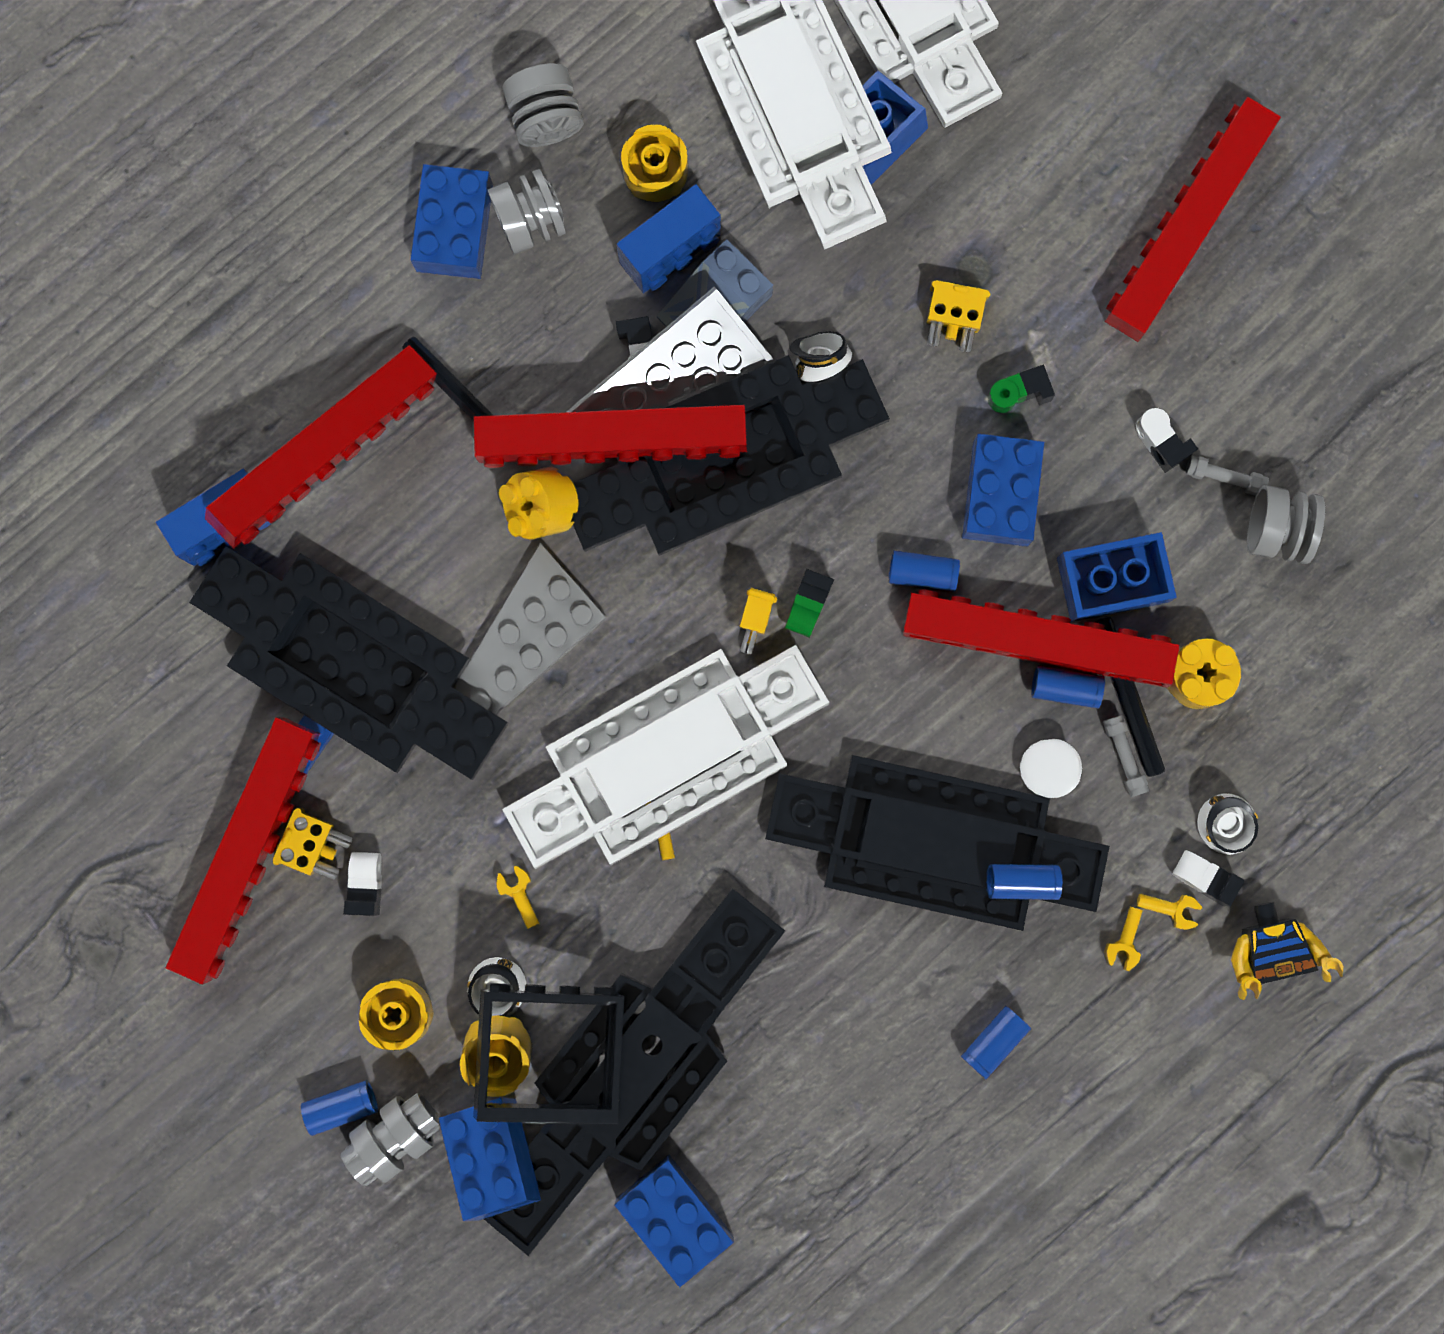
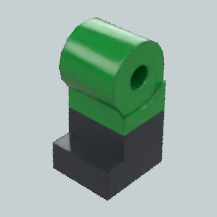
[988,364,1055,413]
[785,568,835,638]

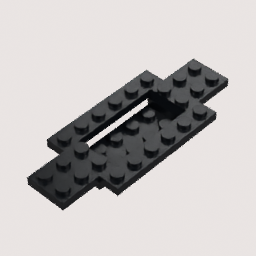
[571,355,890,556]
[189,547,509,780]
[765,755,1110,931]

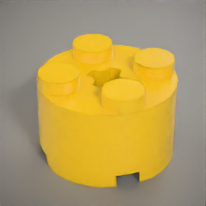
[621,125,688,202]
[499,467,578,540]
[1167,639,1241,709]
[359,978,434,1050]
[460,1015,532,1097]

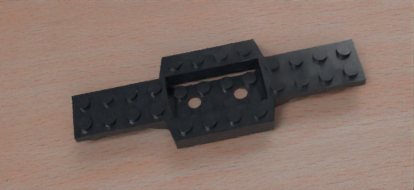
[484,888,785,1256]

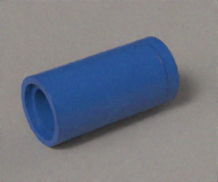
[888,550,960,592]
[1031,665,1105,709]
[987,864,1063,900]
[961,1006,1031,1080]
[301,1080,378,1136]

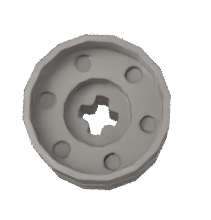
[502,63,584,147]
[487,169,566,255]
[1247,485,1325,564]

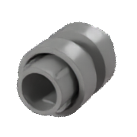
[341,1093,440,1186]

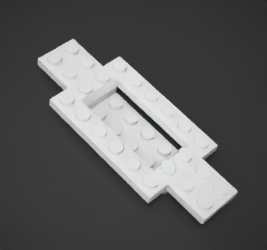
[696,0,892,250]
[834,0,1003,128]
[502,645,829,869]

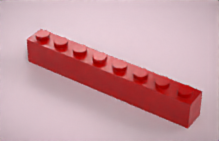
[1105,97,1281,342]
[205,345,437,549]
[474,405,747,468]
[903,589,1180,688]
[165,717,321,985]

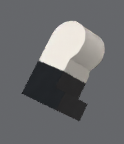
[616,316,652,359]
[1136,408,1198,473]
[1172,850,1245,907]
[343,852,382,916]

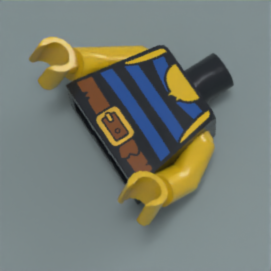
[1231,902,1344,1000]

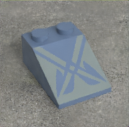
[657,239,773,327]

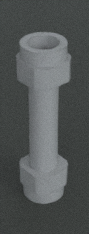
[1185,455,1269,495]
[1103,715,1149,798]

